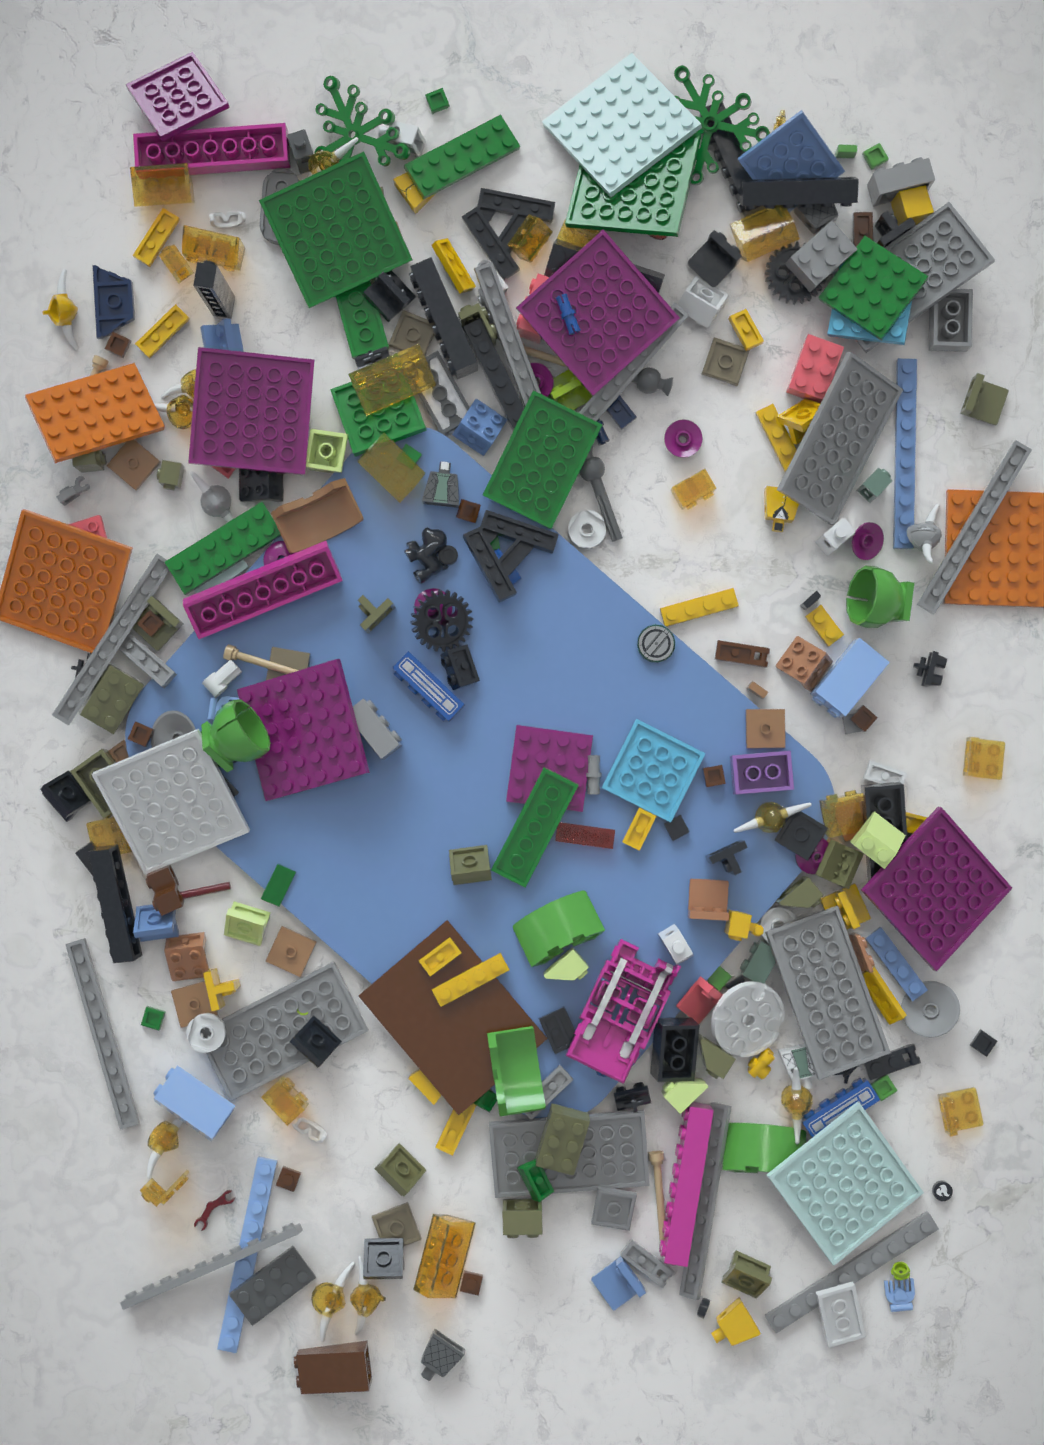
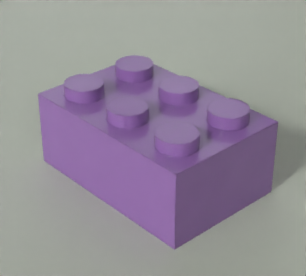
[730,751,794,795]

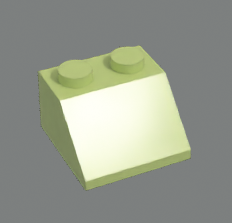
[306,429,348,473]
[850,811,906,869]
[543,947,589,980]
[661,1078,708,1114]

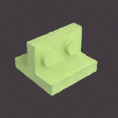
[224,901,271,946]

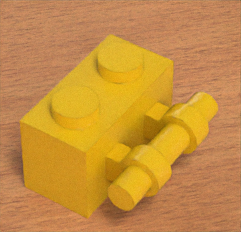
[724,909,764,941]

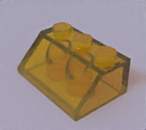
[130,163,195,207]
[729,205,800,262]
[182,225,245,272]
[357,433,425,503]

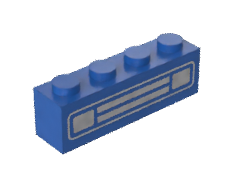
[393,651,465,722]
[802,1078,880,1138]

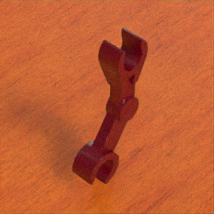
[194,1190,236,1231]

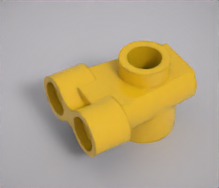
[748,1048,775,1080]

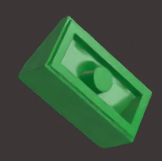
[261,864,296,907]
[517,1159,555,1202]

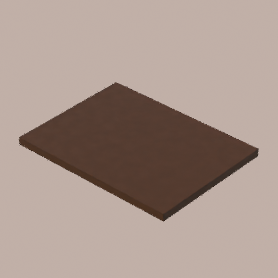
[358,920,548,1115]

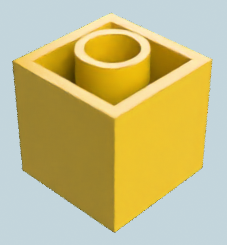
[890,185,934,226]

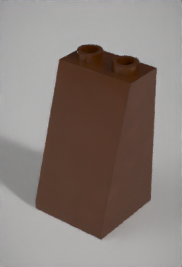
[294,1340,372,1394]

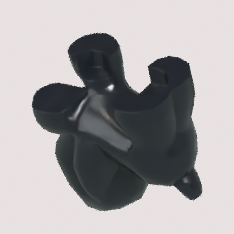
[404,527,449,584]

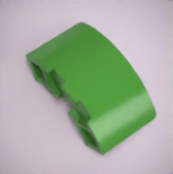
[513,890,605,967]
[487,1026,546,1116]
[723,1123,806,1174]

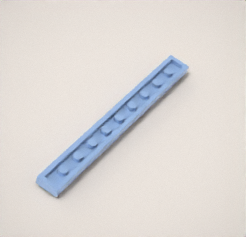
[217,1156,277,1353]

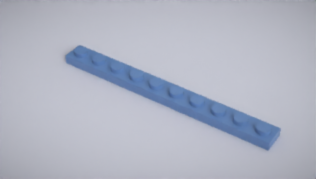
[893,358,917,549]

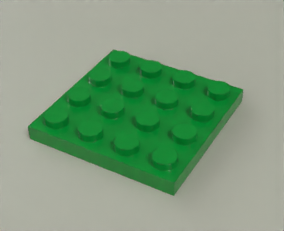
[819,236,928,341]
[330,363,427,457]

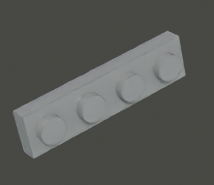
[119,633,177,689]

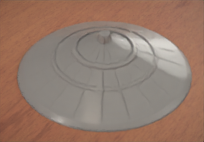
[151,711,196,748]
[901,981,960,1037]

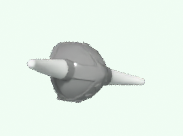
[190,471,234,523]
[907,504,942,564]

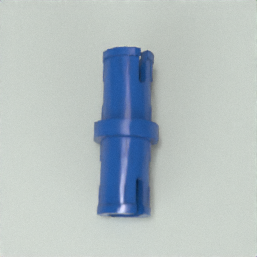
[555,293,581,335]

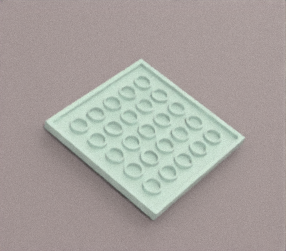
[542,53,702,197]
[766,1102,924,1266]

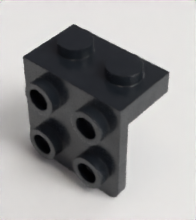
[688,230,742,287]
[239,469,284,502]

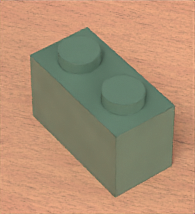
[857,468,893,503]
[740,940,776,983]

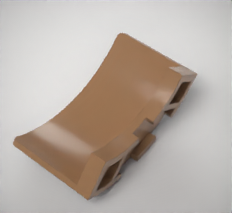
[271,478,364,554]

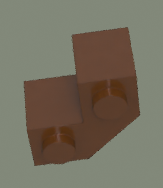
[145,865,184,916]

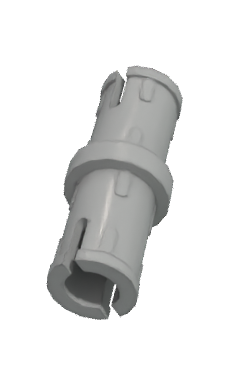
[586,755,601,794]

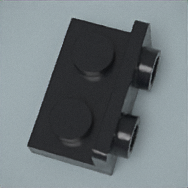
[440,645,480,690]

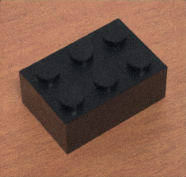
[650,1018,700,1082]

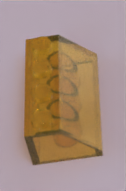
[348,344,436,416]
[413,1214,476,1298]

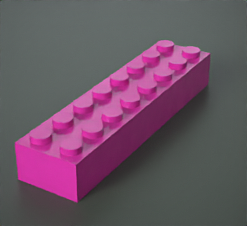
[133,123,291,179]
[183,541,342,639]
[659,1102,714,1267]

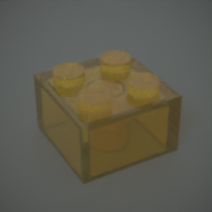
[261,1076,309,1126]

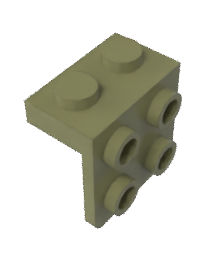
[458,303,498,346]

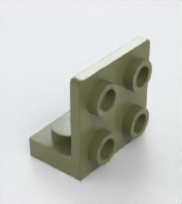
[960,373,1009,426]
[132,596,184,651]

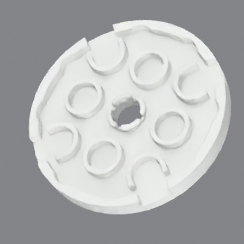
[711,981,784,1057]

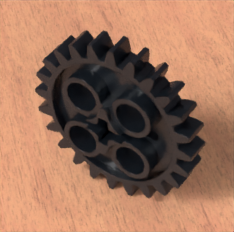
[764,241,826,305]
[410,589,473,652]

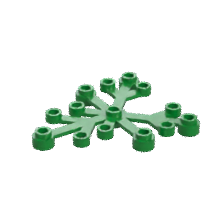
[674,65,770,185]
[314,76,410,169]

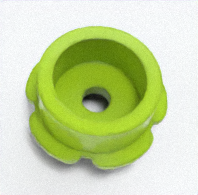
[891,1262,910,1281]

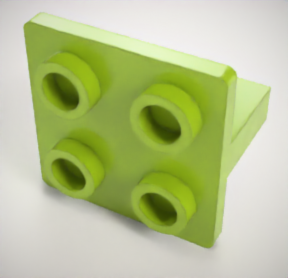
[549,369,593,410]

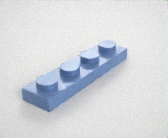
[865,927,928,1001]

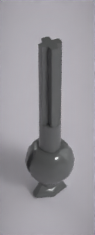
[631,367,673,396]
[579,445,623,542]

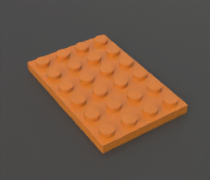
[25,363,165,463]

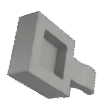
[56,476,90,506]

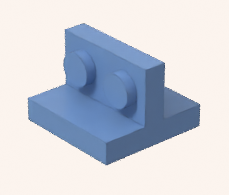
[200,319,244,352]
[133,904,179,942]

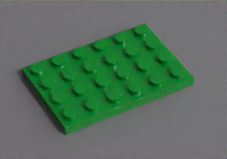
[483,390,602,529]

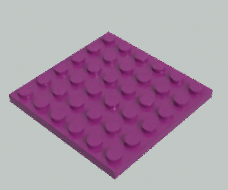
[516,229,680,396]
[188,347,315,475]
[237,659,370,801]
[861,807,1012,971]

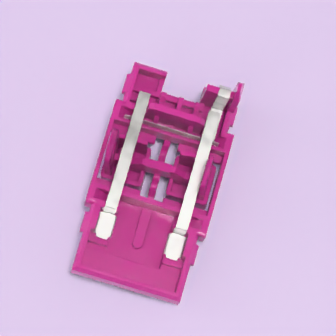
[565,939,681,1084]

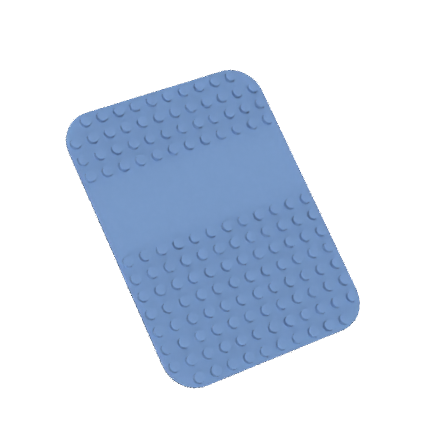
[125,427,835,1118]

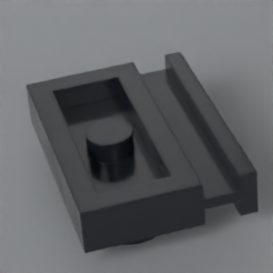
[539,1006,575,1054]

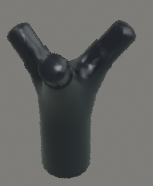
[834,1065,859,1084]

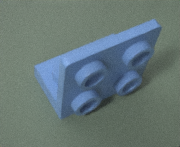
[452,399,507,456]
[591,1256,646,1310]

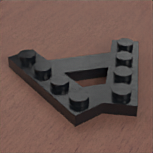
[462,188,555,281]
[463,510,559,603]

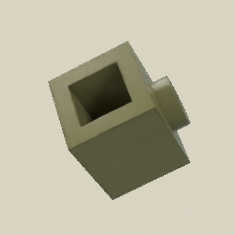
[157,460,185,491]

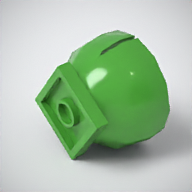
[846,566,914,628]
[201,699,271,773]

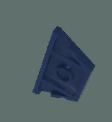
[92,265,135,339]

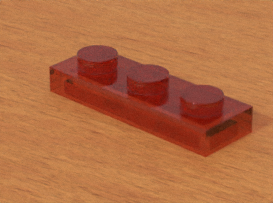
[555,822,615,849]

